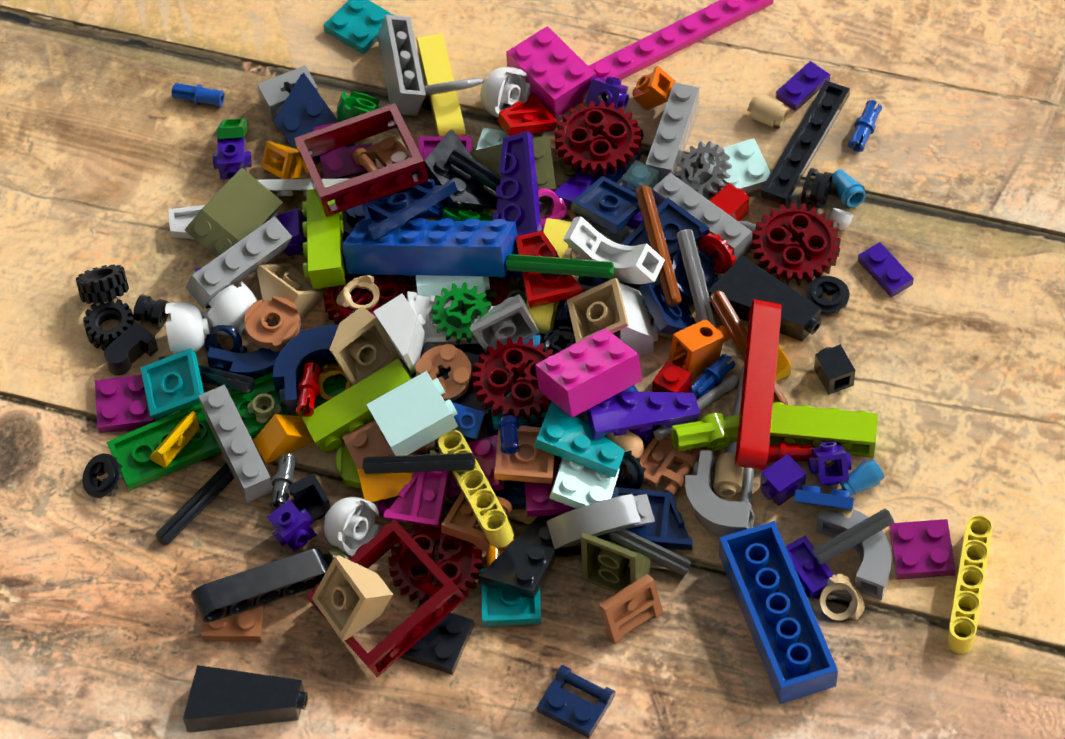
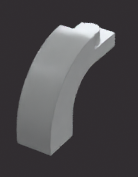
[685,450,755,537]
[547,494,655,549]
[817,509,892,600]

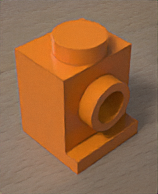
[632,66,676,110]

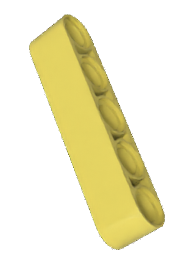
[417,33,465,136]
[526,218,572,335]
[438,430,514,548]
[947,515,993,654]

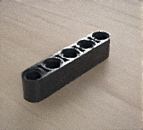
[191,548,329,622]

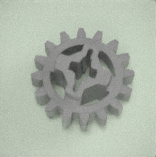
[675,141,732,199]

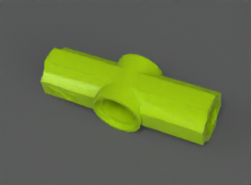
[671,413,739,451]

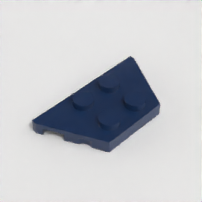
[274,73,356,164]
[362,179,458,240]
[597,487,693,550]

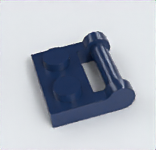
[537,665,616,738]

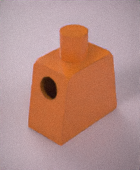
[668,320,731,381]

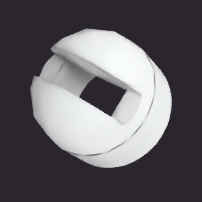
[830,208,854,230]

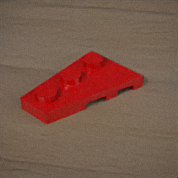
[516,230,583,308]

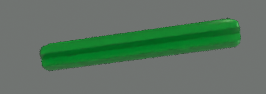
[506,254,615,278]

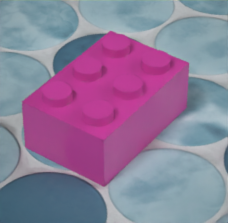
[506,26,596,119]
[535,328,642,418]

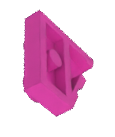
[383,471,450,528]

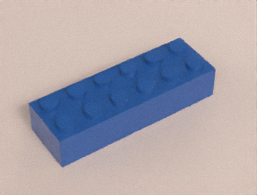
[342,218,518,277]
[719,521,838,704]

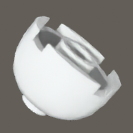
[480,67,530,118]
[202,282,257,336]
[165,302,210,355]
[324,497,379,556]

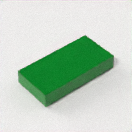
[217,118,248,139]

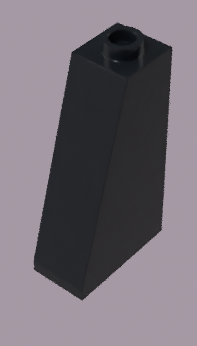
[708,256,821,341]
[183,665,308,732]

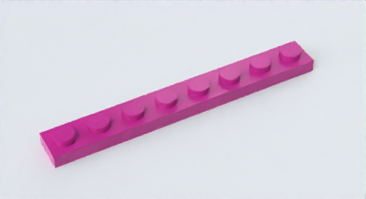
[589,0,774,80]

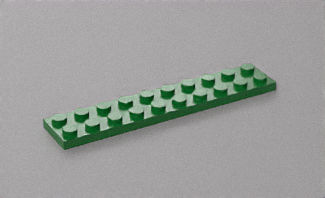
[107,363,347,491]

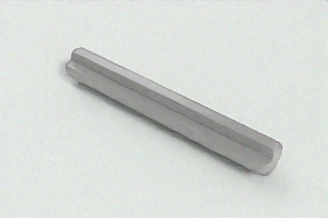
[677,229,717,328]

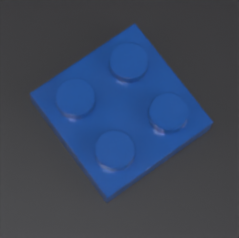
[794,485,855,510]

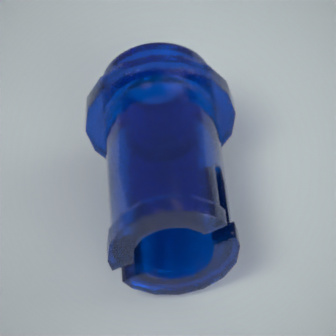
[497,415,520,454]

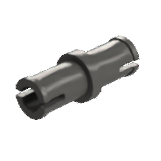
[270,454,297,510]

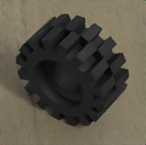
[76,264,129,304]
[83,299,135,351]

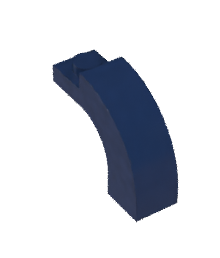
[207,322,304,380]
[273,324,338,415]

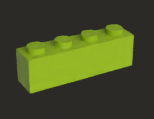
[302,187,346,289]
[302,358,413,453]
[769,402,878,457]

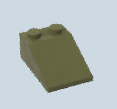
[470,136,556,192]
[185,168,284,257]
[581,532,650,593]

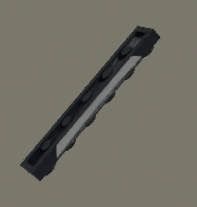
[761,81,850,206]

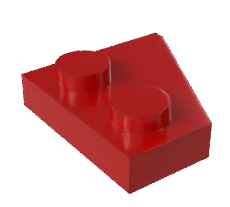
[497,93,557,136]

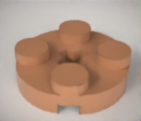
[245,297,301,352]
[415,344,473,401]

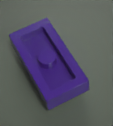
[776,61,830,112]
[858,242,914,298]
[786,535,834,598]

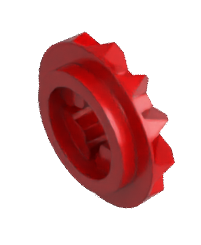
[698,233,736,274]

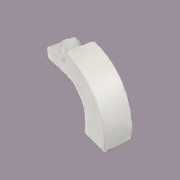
[563,216,665,284]

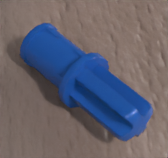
[171,83,225,107]
[689,354,736,400]

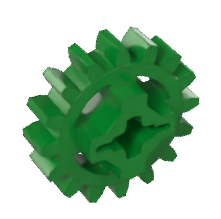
[431,282,491,344]

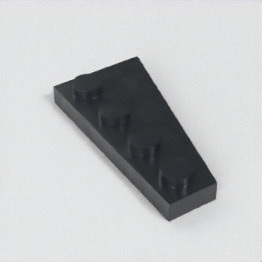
[479,514,562,599]

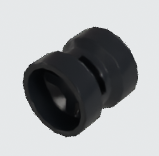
[133,294,169,327]

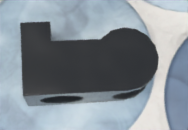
[104,321,158,375]

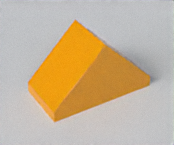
[261,141,303,179]
[253,414,314,464]

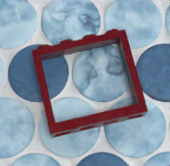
[294,103,429,217]
[306,519,466,677]

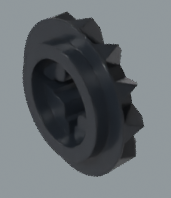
[805,276,850,316]
[615,450,646,489]
[82,453,123,499]

